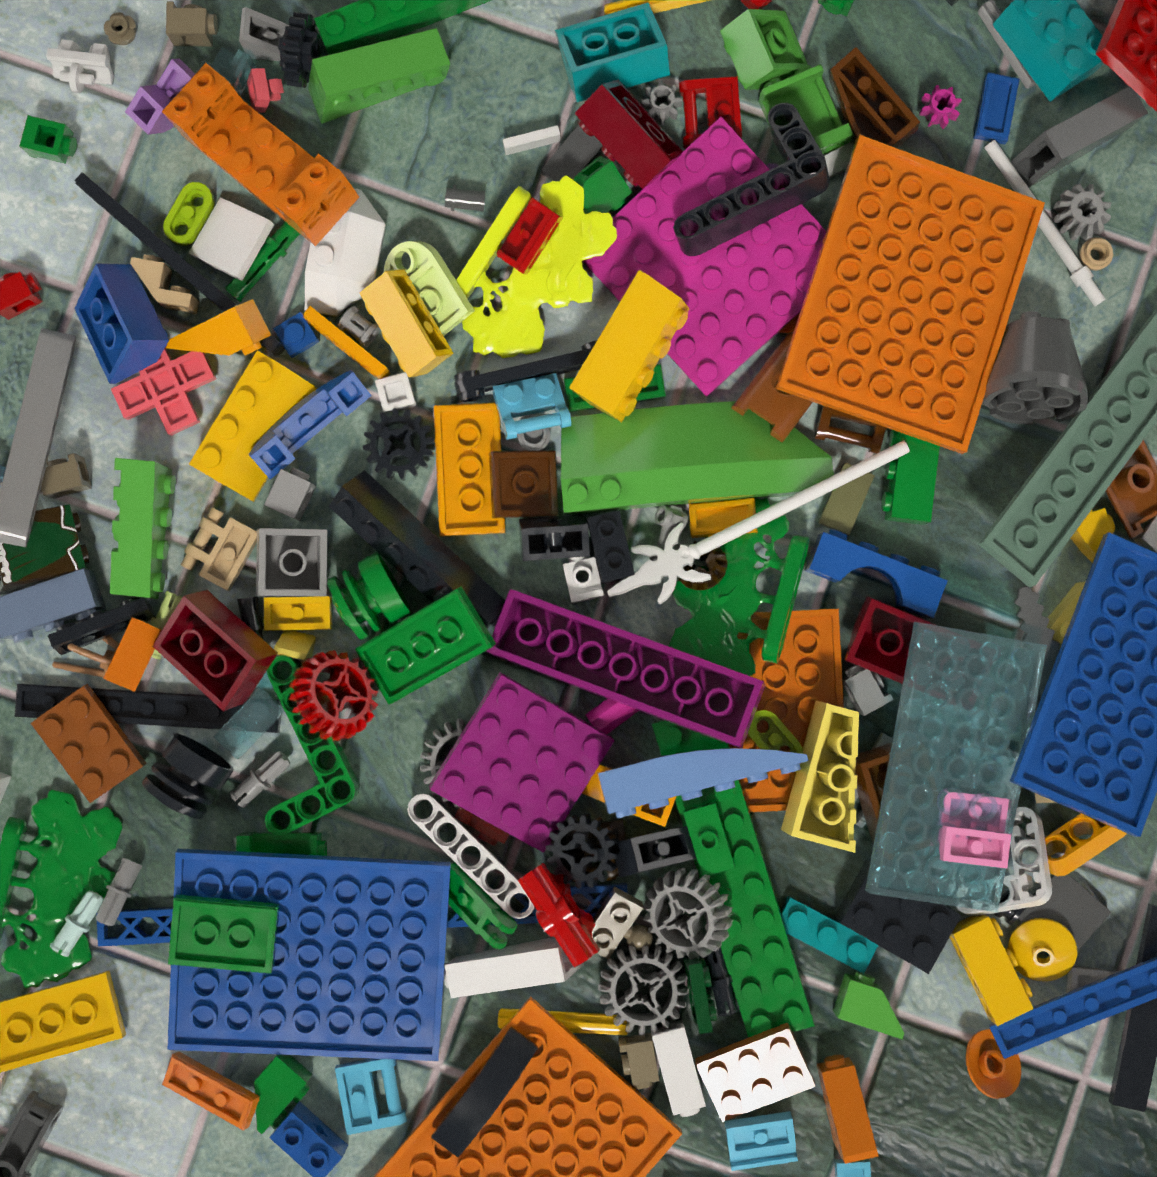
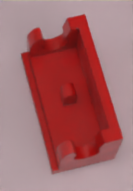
[497,197,563,275]

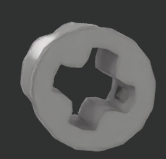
[337,306,380,349]

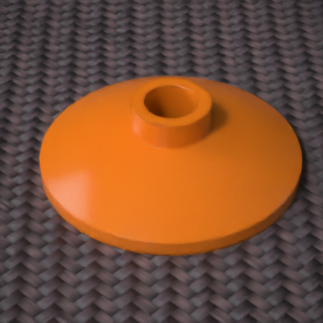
[966,1029,1021,1099]

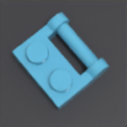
[493,373,571,440]
[335,1058,407,1135]

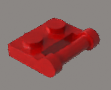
[679,76,742,149]

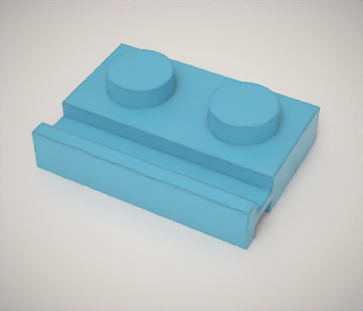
[724,1111,798,1171]

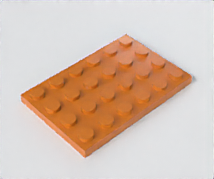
[729,609,844,812]

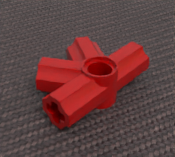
[518,863,600,968]

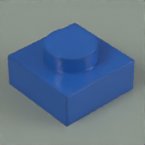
[273,312,320,358]

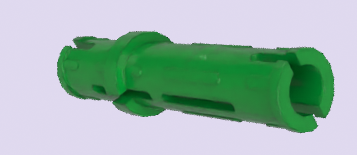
[225,222,300,302]

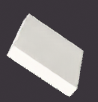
[189,197,274,281]

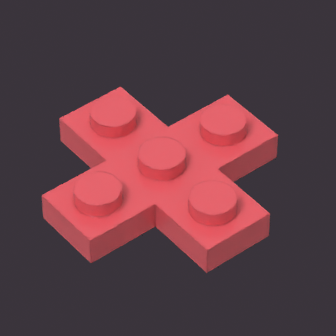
[111,347,217,436]

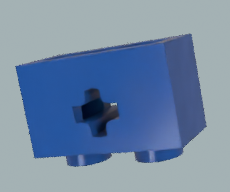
[269,1101,348,1177]

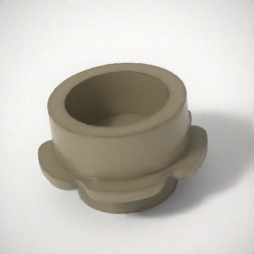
[104,12,136,45]

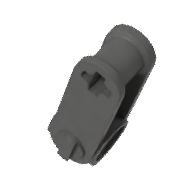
[0,1091,63,1177]

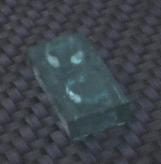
[213,688,285,760]

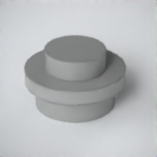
[518,428,550,451]

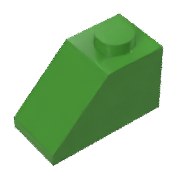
[833,971,904,1040]

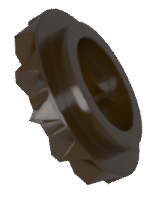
[677,540,728,590]

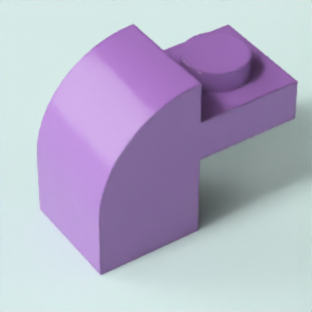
[125,59,195,135]

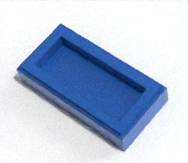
[973,72,1020,145]

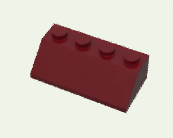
[845,596,997,712]

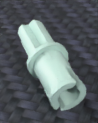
[50,890,104,957]

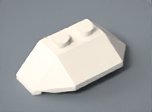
[304,189,386,317]

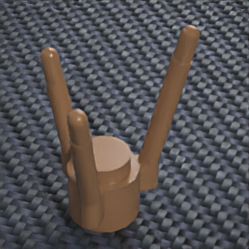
[52,621,119,677]

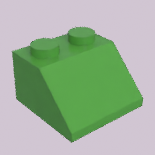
[720,9,808,90]

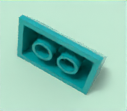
[555,3,670,103]

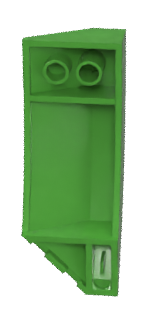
[561,401,835,515]

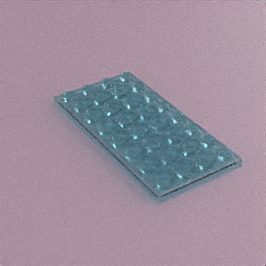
[865,622,1047,912]

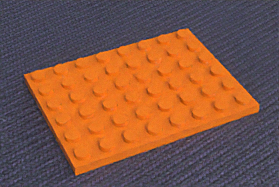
[776,135,1045,454]
[373,996,682,1177]

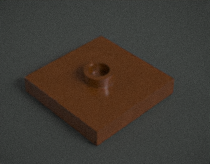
[489,451,558,518]

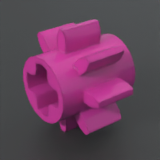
[919,85,962,129]

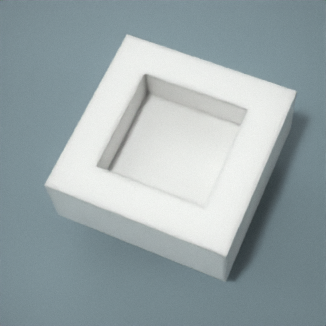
[375,372,416,414]

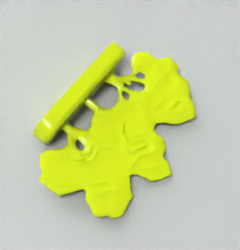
[456,176,617,359]

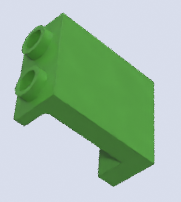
[758,64,853,155]

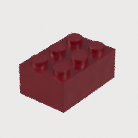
[574,79,683,189]
[152,590,278,711]

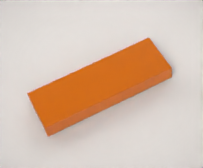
[162,1052,260,1130]

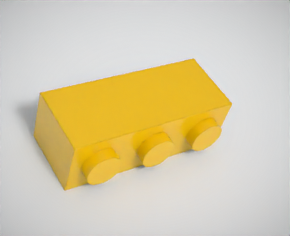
[360,269,454,378]
[949,914,1034,1026]

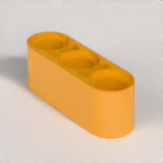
[1045,813,1127,876]

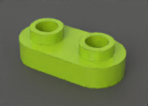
[163,182,215,246]
[748,710,803,754]

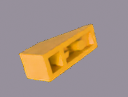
[166,299,271,356]

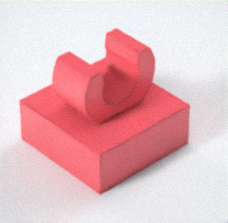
[247,68,284,113]

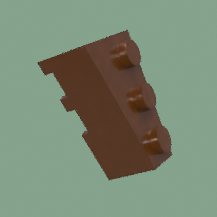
[829,47,920,148]

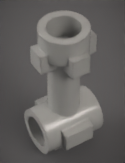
[649,505,688,561]

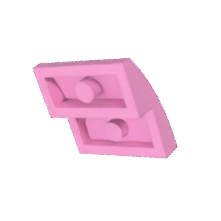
[938,790,1011,869]

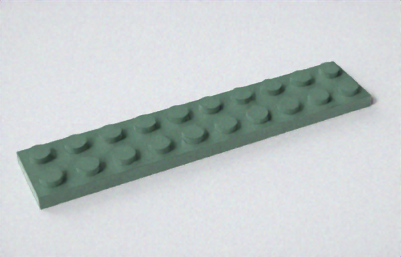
[978,308,1157,587]

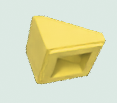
[274,630,316,660]

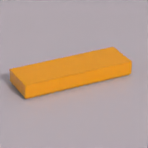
[303,306,391,380]

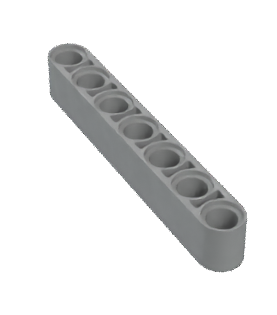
[0,328,76,548]

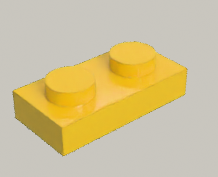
[264,596,332,631]

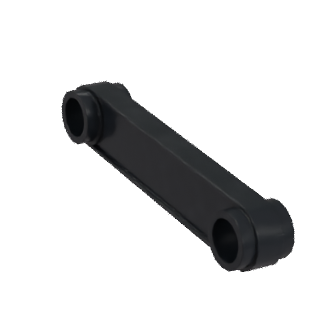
[454,340,597,403]

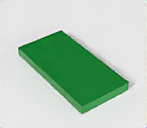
[355,586,496,705]

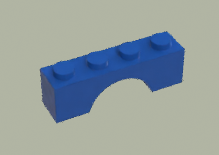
[805,529,948,619]

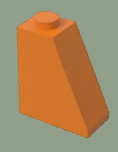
[817,1055,879,1164]

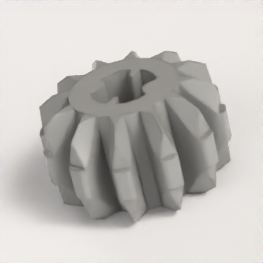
[1053,184,1111,241]

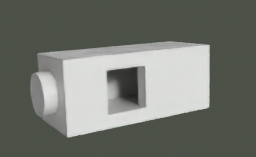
[650,1020,706,1117]

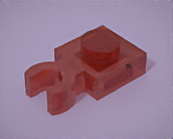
[454,807,509,846]

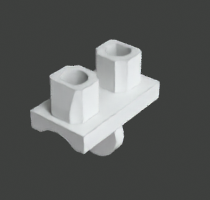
[46,39,114,93]

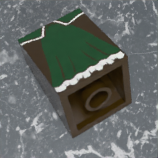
[0,504,89,595]

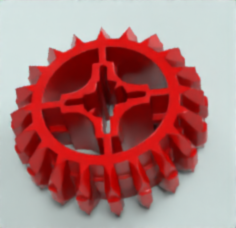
[289,650,379,741]

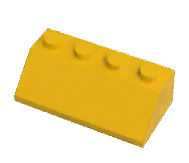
[569,270,690,423]
[189,350,318,502]

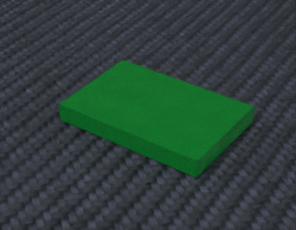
[168,894,279,974]

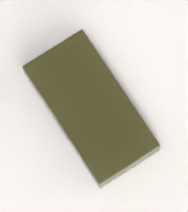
[818,462,875,536]

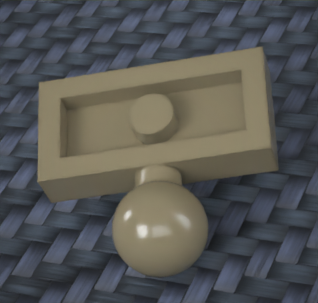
[592,887,653,959]

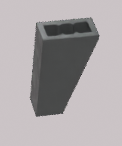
[1011,86,1148,188]

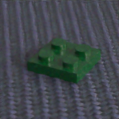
[683,955,717,1034]

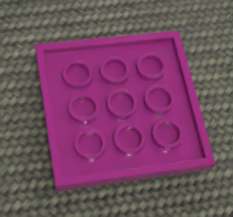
[429,672,614,853]

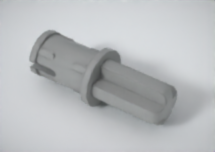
[230,751,291,808]
[96,858,142,926]

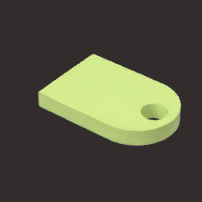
[384,241,475,336]

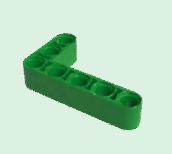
[265,655,360,836]

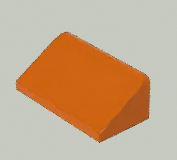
[103,617,162,692]

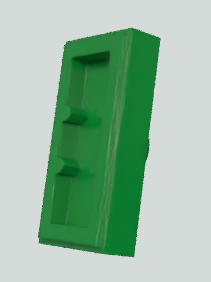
[683,801,735,876]

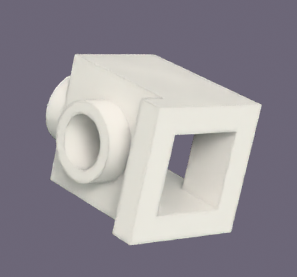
[563,556,604,604]

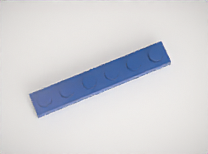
[989,957,1157,1059]

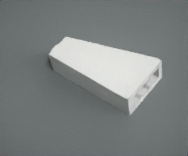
[444,937,583,998]

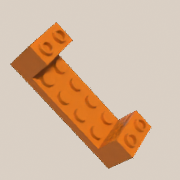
[162,63,359,246]

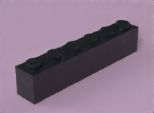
[329,470,506,629]

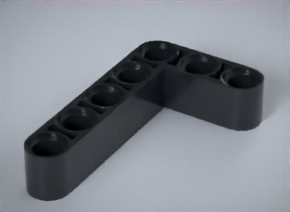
[673,103,830,256]

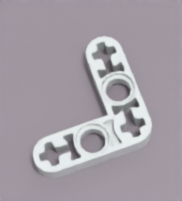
[952,807,1052,916]

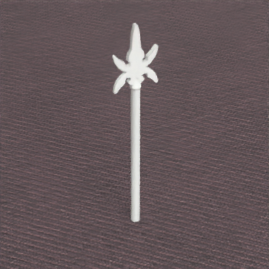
[607,440,910,604]

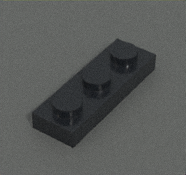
[48,597,156,655]

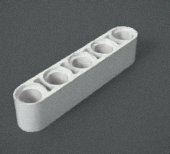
[407,794,535,919]

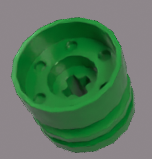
[327,552,412,640]

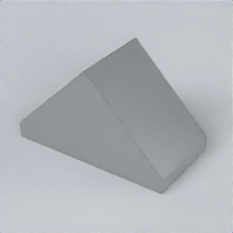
[239,7,289,61]

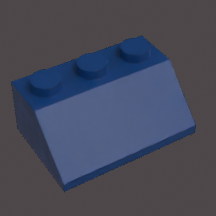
[74,264,169,384]

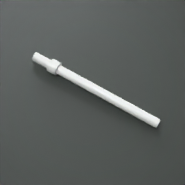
[984,140,1106,307]

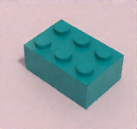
[992,0,1104,102]

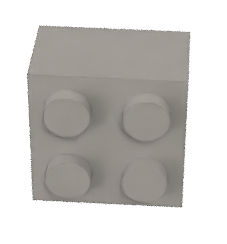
[256,528,327,597]

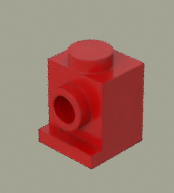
[0,271,43,320]

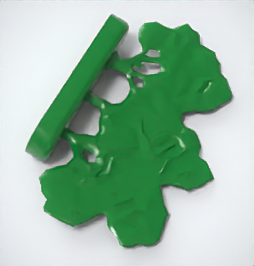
[668,498,810,676]
[0,790,122,988]

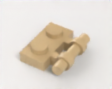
[180,507,257,591]

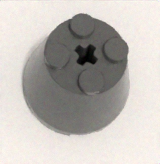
[983,311,1088,425]

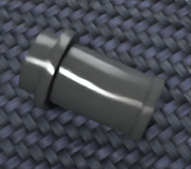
[445,185,485,212]

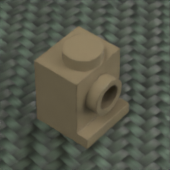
[166,1,218,47]
[40,453,92,499]
[618,1033,659,1089]

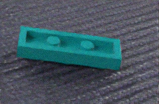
[780,896,878,974]

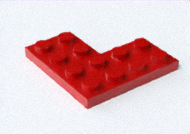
[1096,0,1157,111]

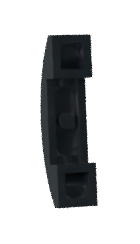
[431,1026,538,1157]

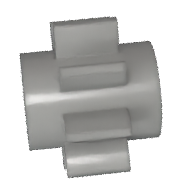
[641,81,682,126]

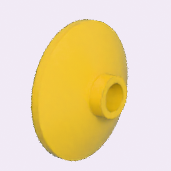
[1008,918,1077,982]

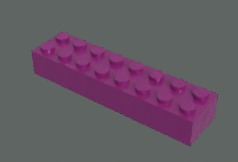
[486,589,765,749]

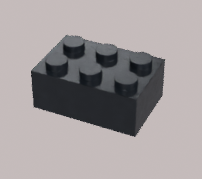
[834,860,962,974]

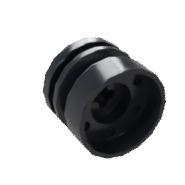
[142,733,234,819]

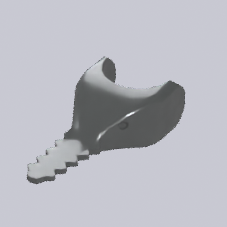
[1014,586,1060,741]

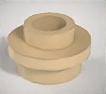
[1079,237,1113,271]

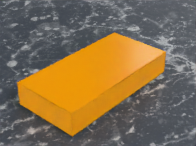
[689,498,757,538]

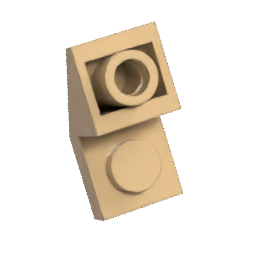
[130,255,199,314]

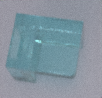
[200,48,256,95]

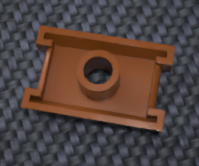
[731,333,813,443]
[1105,440,1157,539]

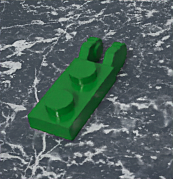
[448,862,517,950]

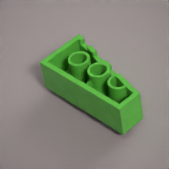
[308,28,450,124]
[110,458,176,599]

